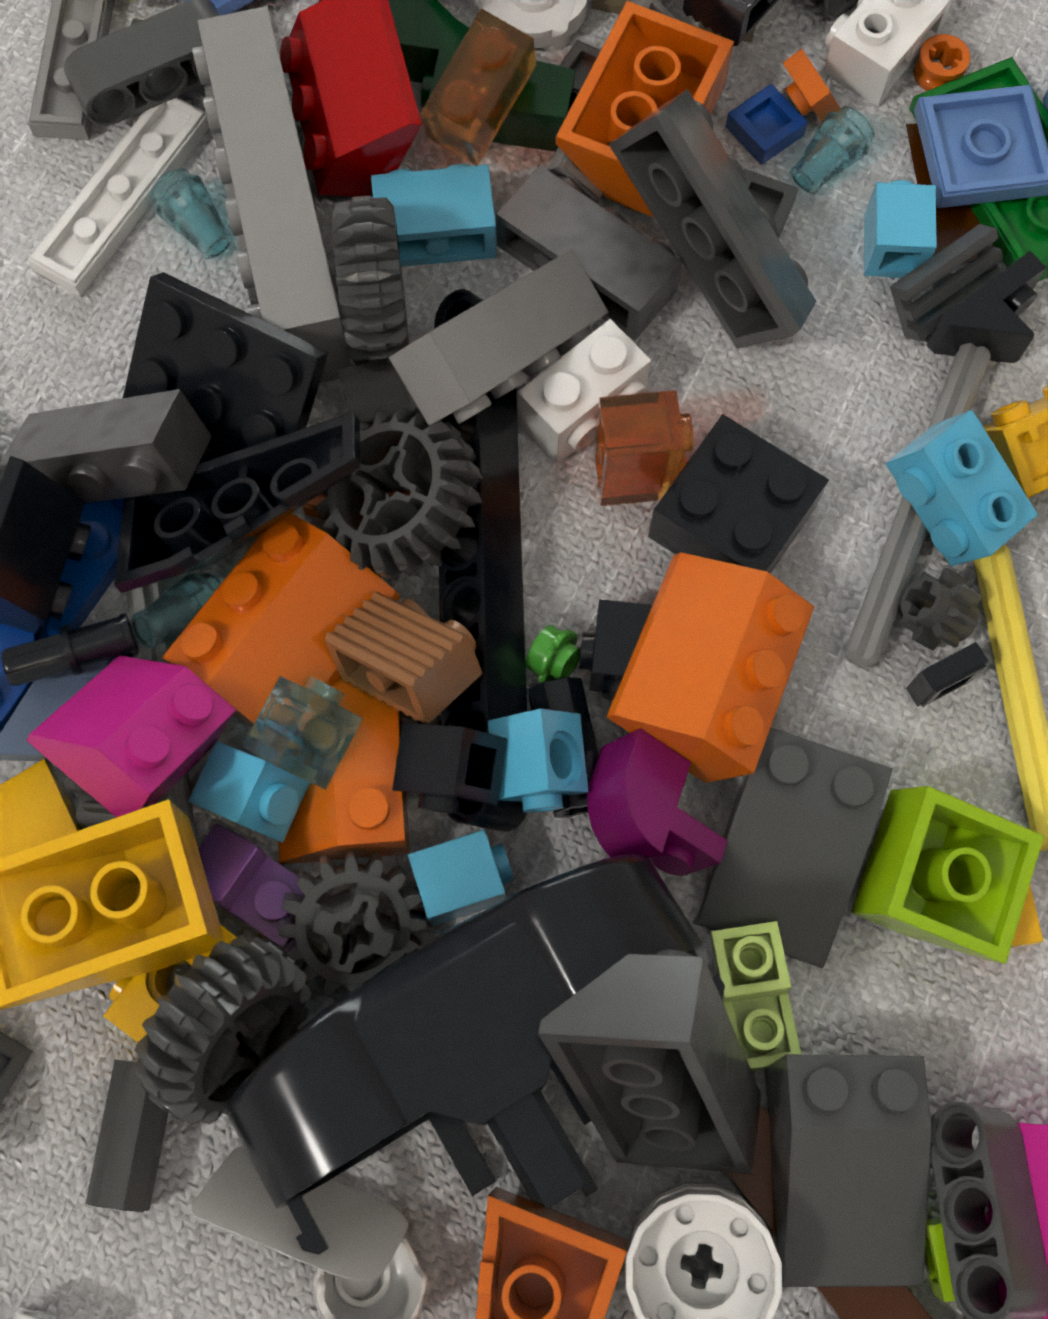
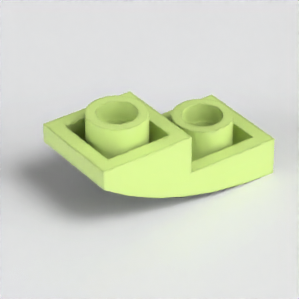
[710,921,802,1072]

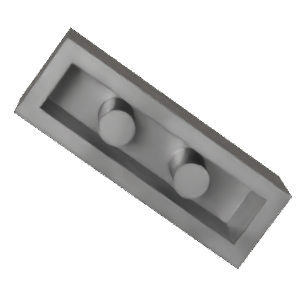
[496,165,682,341]
[0,389,212,503]

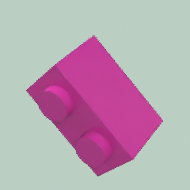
[26,655,236,817]

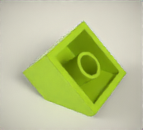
[851,786,1044,964]

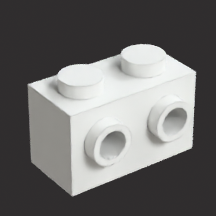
[823,0,952,107]
[517,319,651,465]

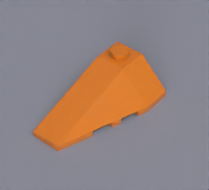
[278,676,410,865]

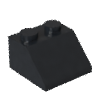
[0,456,91,636]

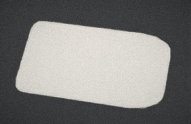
[190,1146,409,1280]

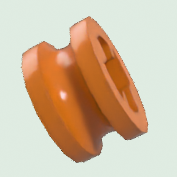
[913,34,971,91]

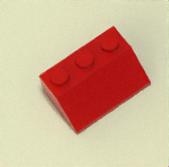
[280,0,422,197]

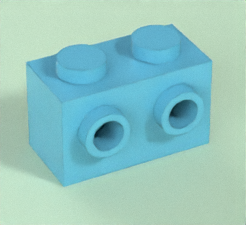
[885,410,1038,566]

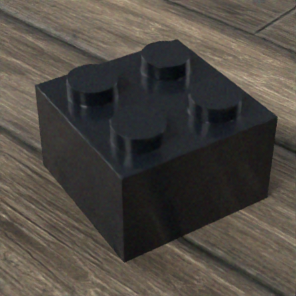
[648,414,829,574]

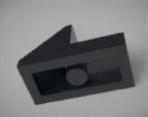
[926,251,1046,363]

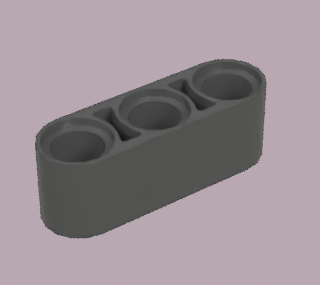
[64,0,220,126]
[931,1102,1048,1319]

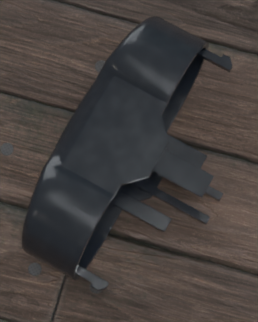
[227,854,725,1255]

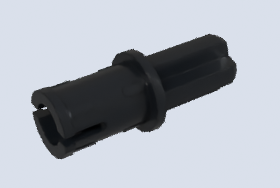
[1,613,138,686]

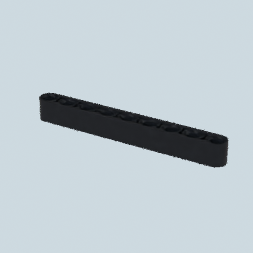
[434,289,527,832]

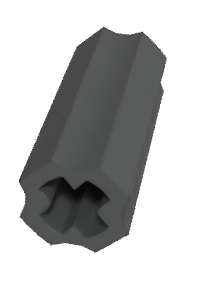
[85,1059,168,1212]

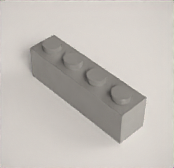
[388,248,609,426]

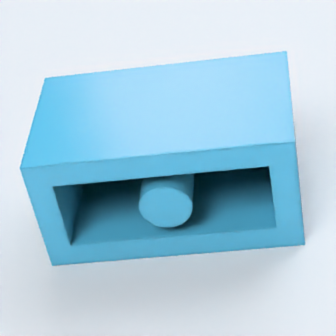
[371,164,497,267]

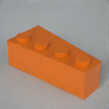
[475,1187,628,1319]

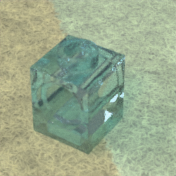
[242,676,363,790]

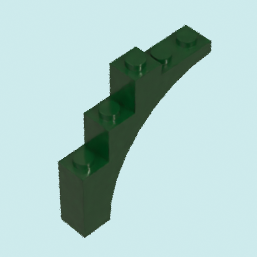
[319,0,575,152]

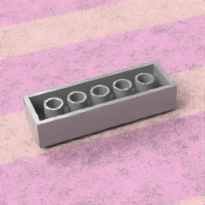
[192,6,354,383]

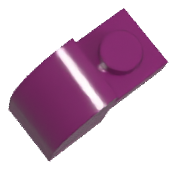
[587,728,728,877]

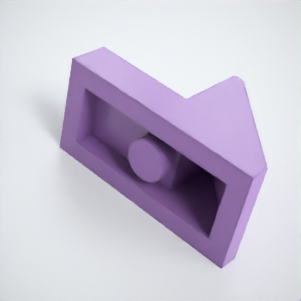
[198,823,303,949]

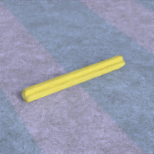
[973,544,1048,851]

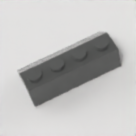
[609,89,817,348]
[538,949,761,1174]

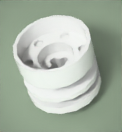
[626,1182,782,1319]

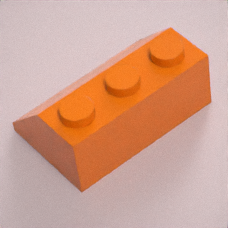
[555,1,734,218]
[162,514,401,749]
[606,552,815,783]

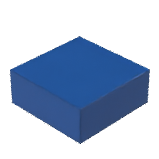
[725,83,808,165]

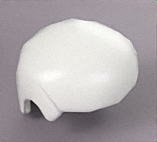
[313,1237,428,1319]

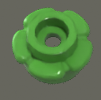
[526,625,581,683]

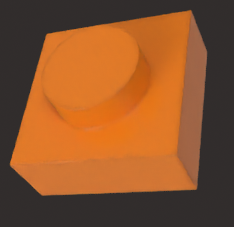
[783,48,844,127]

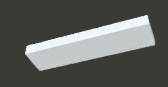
[28,97,210,297]

